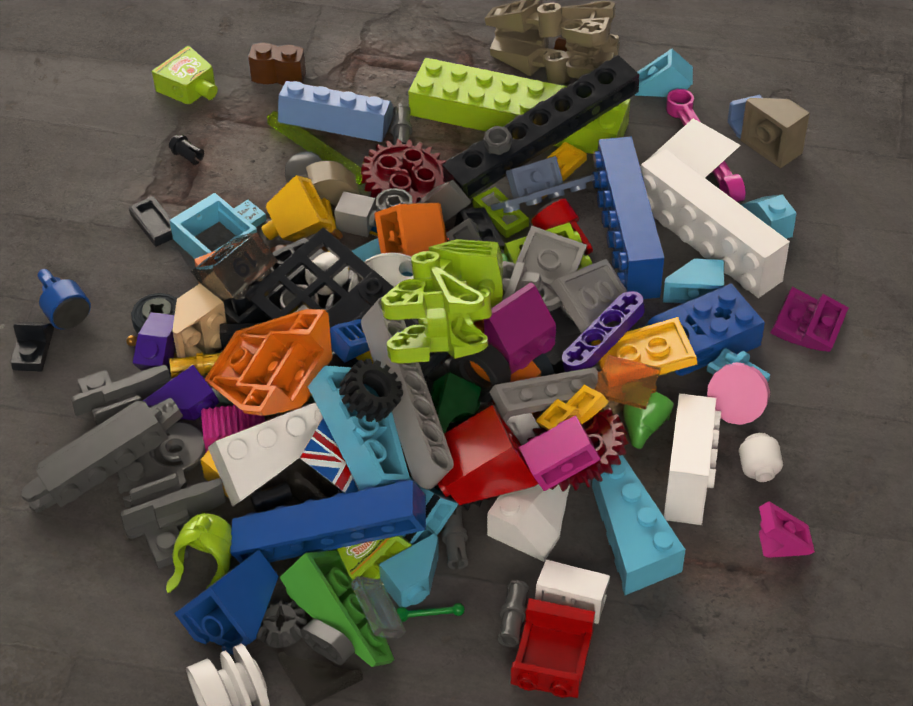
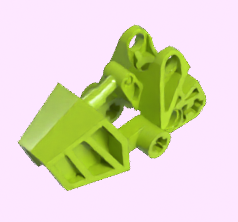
[381,239,503,364]

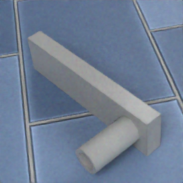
[489,367,609,423]

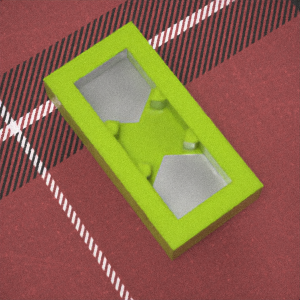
[473,187,529,238]

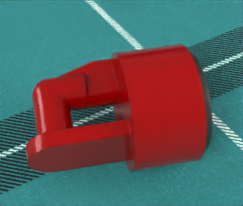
[531,198,593,255]

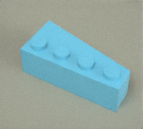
[308,366,410,491]
[592,455,686,595]

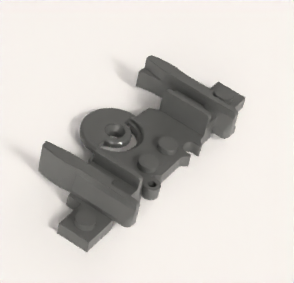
[71,365,225,569]

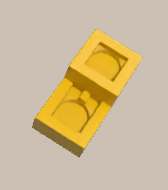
[536,384,609,431]

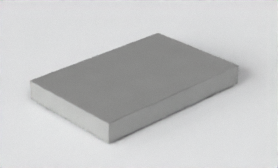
[551,259,627,334]

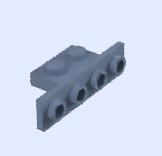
[490,156,595,213]

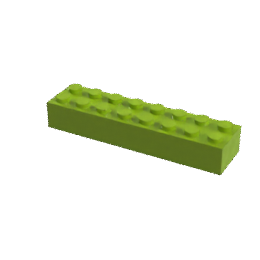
[408,58,630,154]

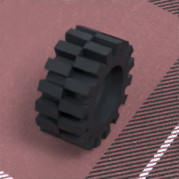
[339,359,403,422]

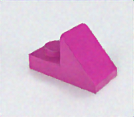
[759,501,815,558]

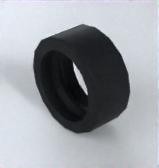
[449,344,511,403]

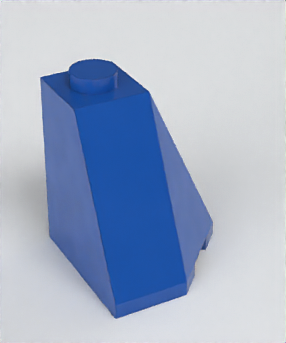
[174,550,279,655]

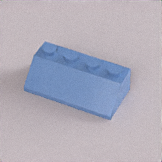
[278,81,394,142]

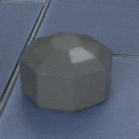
[484,126,512,155]

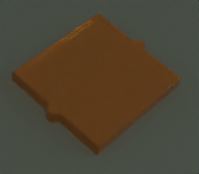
[594,355,661,410]

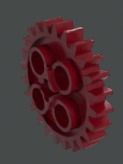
[360,139,446,204]
[527,408,628,492]

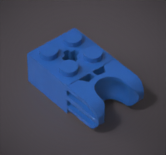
[646,283,765,376]

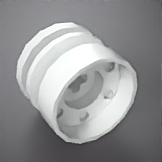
[186,643,270,706]

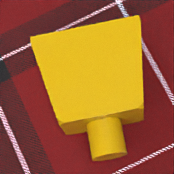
[261,175,333,242]

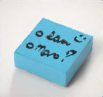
[234,200,267,227]

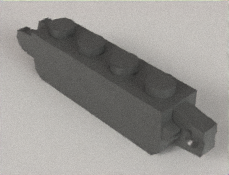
[21,398,183,513]

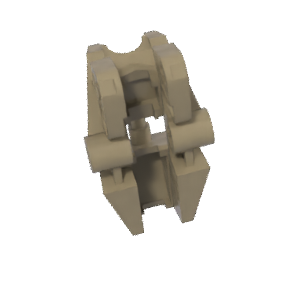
[485,0,620,85]

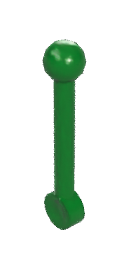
[395,603,465,622]

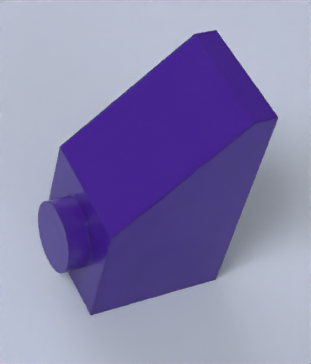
[133,312,176,375]
[143,365,220,420]

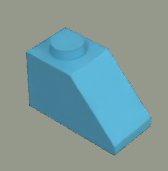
[635,49,693,97]
[741,195,797,239]
[663,258,724,303]
[379,533,439,608]

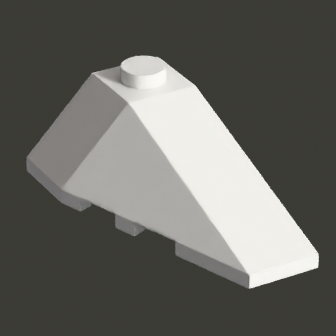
[487,484,570,562]

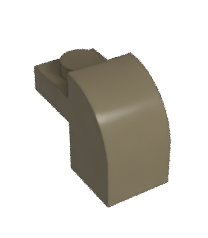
[306,161,360,207]

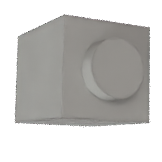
[334,191,376,237]

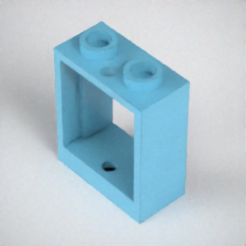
[170,193,259,259]

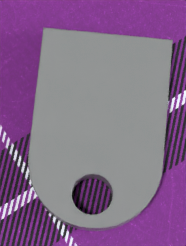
[516,225,587,311]

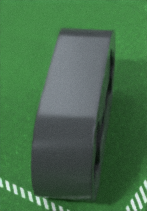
[300,619,355,665]

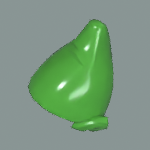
[621,383,674,449]

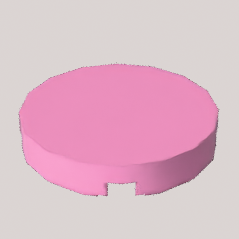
[707,362,770,425]

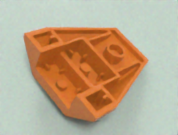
[205,309,332,416]

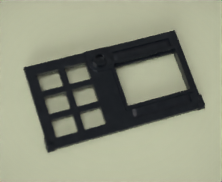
[245,227,451,380]

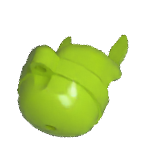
[166,513,232,593]

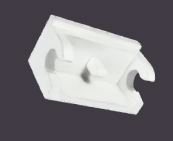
[535,560,610,624]

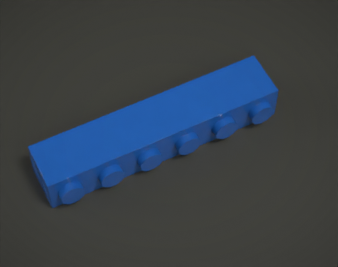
[230,480,426,563]

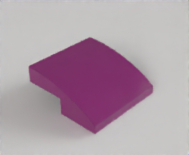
[770,286,849,352]

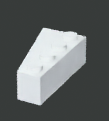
[664,393,721,525]
[208,402,323,507]

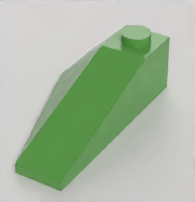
[280,550,395,667]

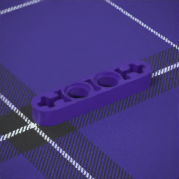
[562,291,645,372]

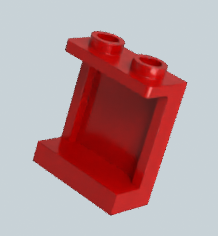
[511,598,595,699]

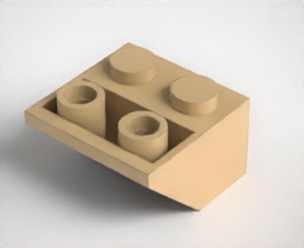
[173,283,227,358]

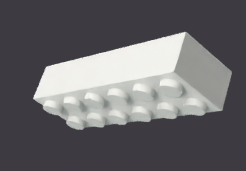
[641,149,790,298]

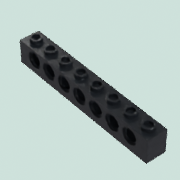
[442,55,639,199]

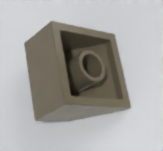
[740,98,810,169]

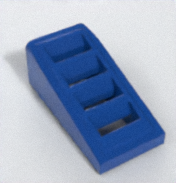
[330,319,369,362]

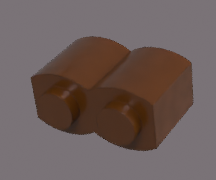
[248,42,306,85]

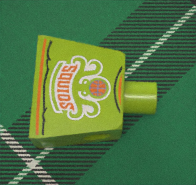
[152,46,218,104]
[337,535,412,589]

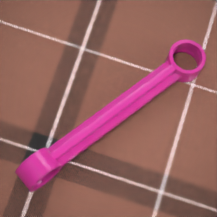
[666,89,746,202]

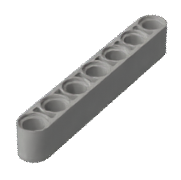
[361,297,454,489]

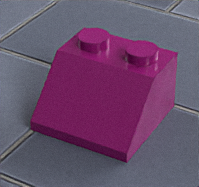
[484,282,556,374]

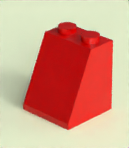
[438,405,538,505]

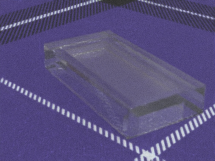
[351,576,406,639]

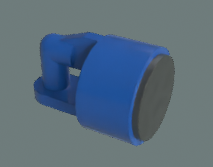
[38,269,91,329]

